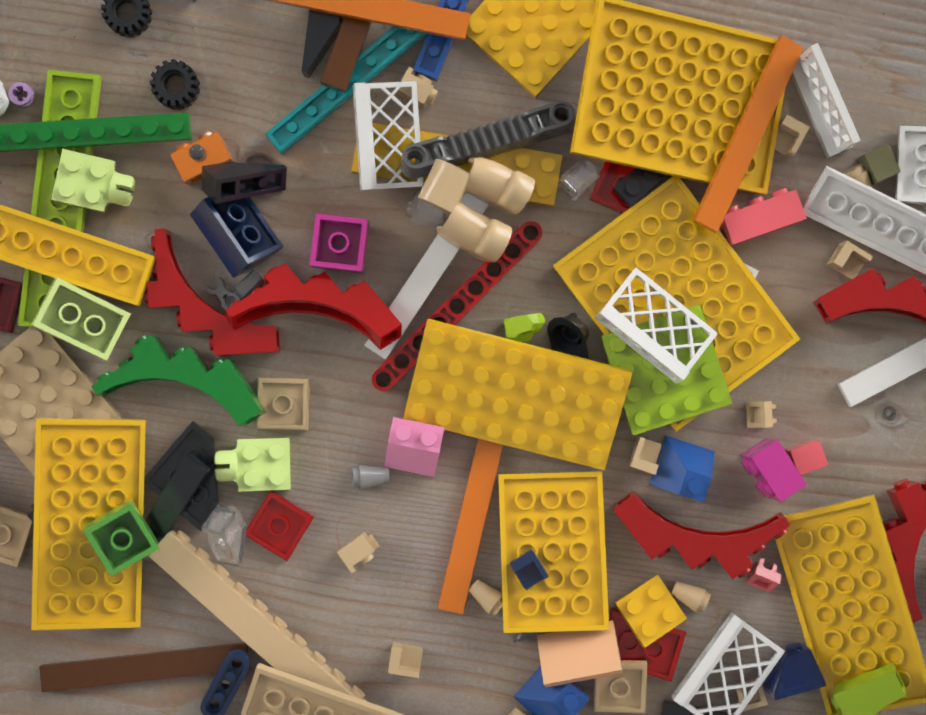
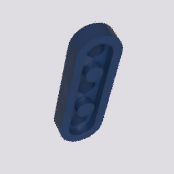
[200,649,251,715]

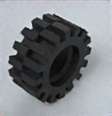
[101,0,152,37]
[150,59,200,110]

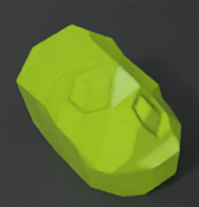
[503,313,545,342]

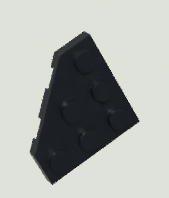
[144,421,219,531]

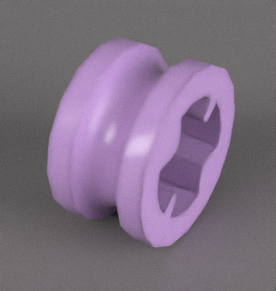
[8,82,36,108]

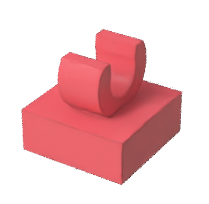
[746,558,782,593]

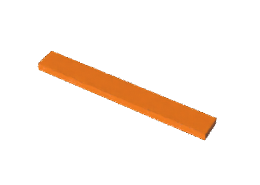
[265,0,470,41]
[692,35,804,233]
[438,439,503,615]

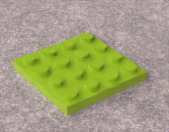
[600,305,733,436]

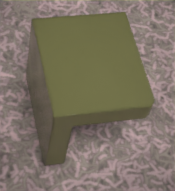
[857,144,900,185]

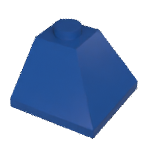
[650,435,715,503]
[514,666,589,715]

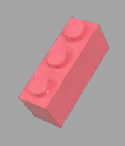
[721,188,807,246]

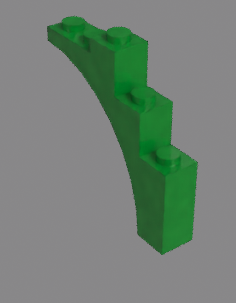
[91,335,267,427]

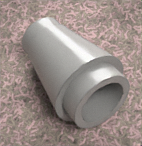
[352,464,389,490]

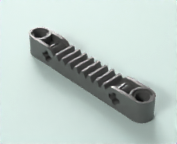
[400,101,575,179]

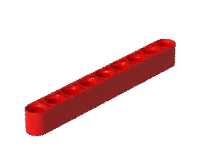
[371,221,543,391]

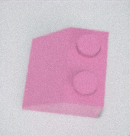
[384,416,445,477]

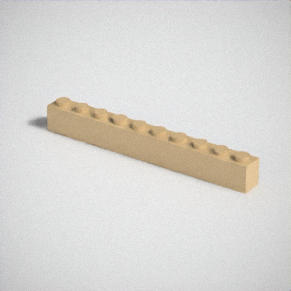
[148,529,366,701]

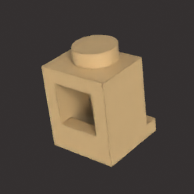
[397,67,439,109]
[337,531,380,574]

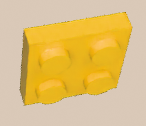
[614,575,687,648]

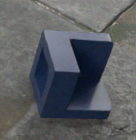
[509,549,549,590]

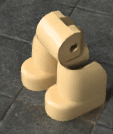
[418,157,535,262]

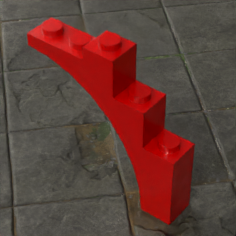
[144,228,280,356]
[225,263,402,350]
[813,268,926,324]
[883,479,926,623]
[613,490,790,580]

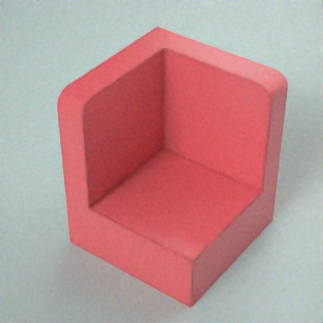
[784,440,828,475]

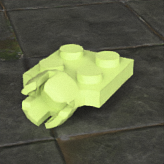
[51,149,135,213]
[214,437,291,492]

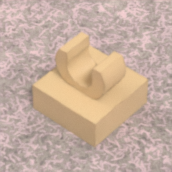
[746,401,777,428]

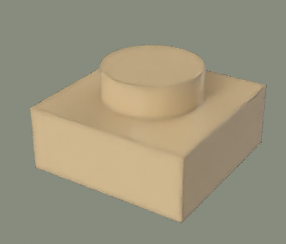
[733,678,768,712]

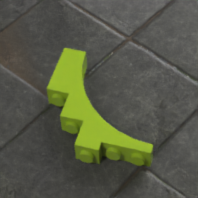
[831,663,906,715]

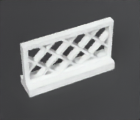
[791,43,861,158]
[353,81,423,191]
[595,268,718,384]
[671,612,785,715]

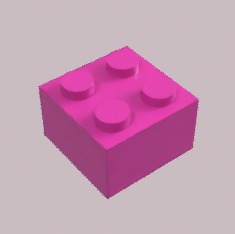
[310,213,370,274]
[740,438,807,502]

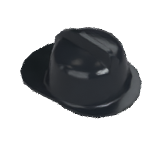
[547,313,589,359]

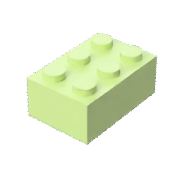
[31,277,131,361]

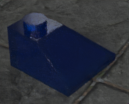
[762,643,826,700]

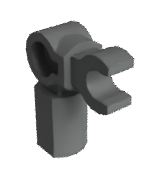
[204,269,265,310]

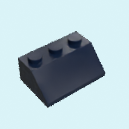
[190,197,284,278]

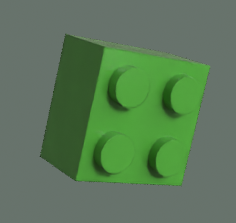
[83,498,159,577]

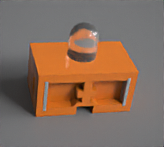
[170,131,235,186]

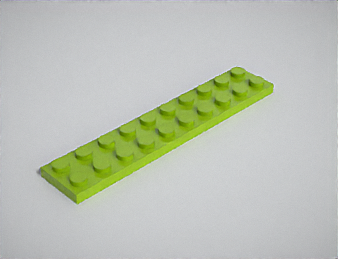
[18,69,102,327]

